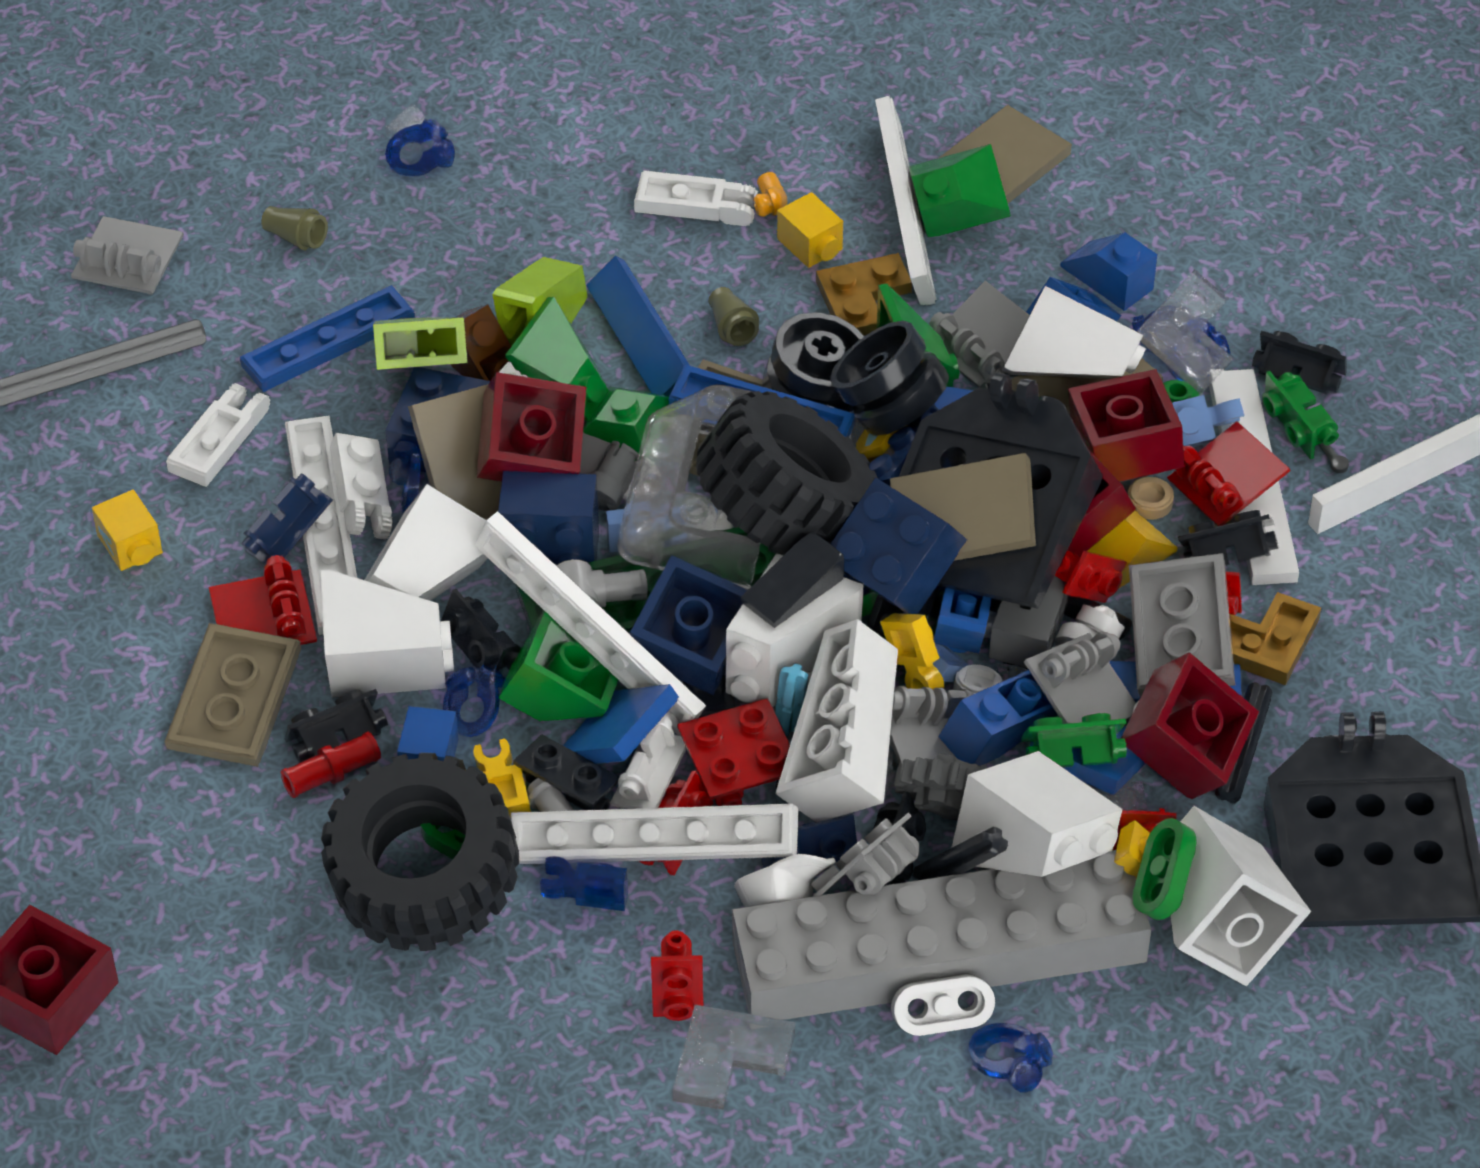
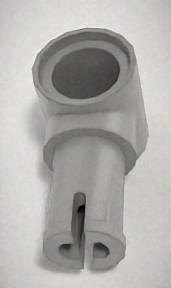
[557,559,647,607]

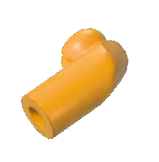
[753,172,788,217]

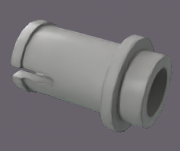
[527,778,574,812]

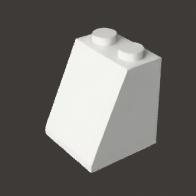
[1002,286,1146,379]
[365,484,488,601]
[726,554,863,707]
[320,569,454,697]
[952,751,1122,877]
[1171,806,1311,986]

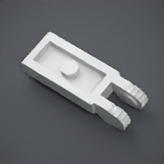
[634,171,758,226]
[166,383,270,487]
[330,433,393,540]

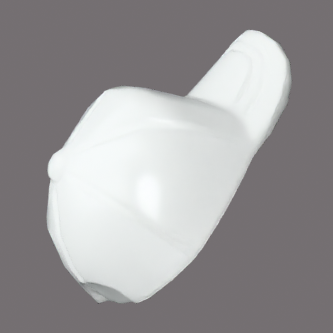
[734,854,835,907]

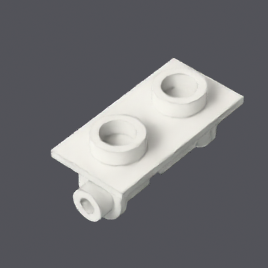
[610,716,687,809]

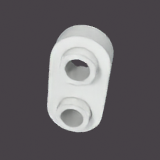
[891,974,995,1036]

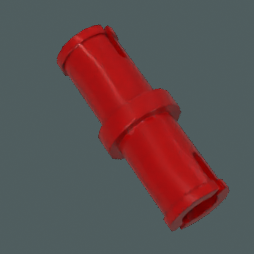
[280,731,381,798]

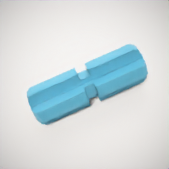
[775,663,808,737]

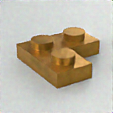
[816,253,912,336]
[1230,592,1321,685]

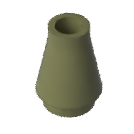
[261,206,328,251]
[708,287,759,346]

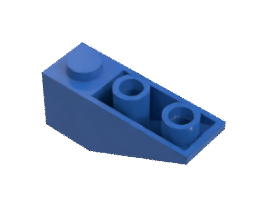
[938,670,1058,766]

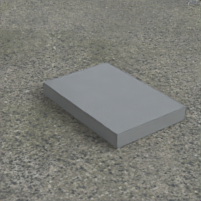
[1129,553,1235,697]

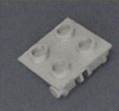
[71,216,184,295]
[929,280,1030,388]
[1024,632,1136,724]
[890,686,987,770]
[811,812,919,897]

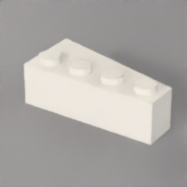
[775,619,898,823]

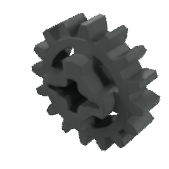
[894,754,982,820]

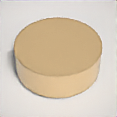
[1128,477,1174,520]

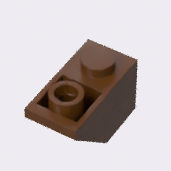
[451,304,512,381]

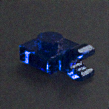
[540,856,628,911]

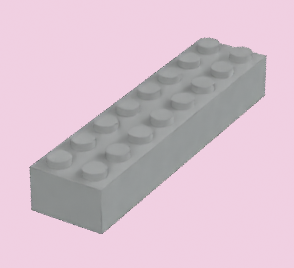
[732,850,1151,1025]

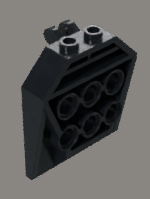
[899,373,1103,609]
[1263,711,1480,928]

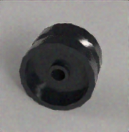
[762,312,864,413]
[830,320,949,436]

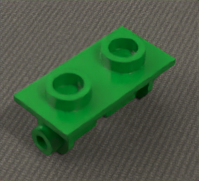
[1262,371,1339,460]
[1021,713,1127,768]

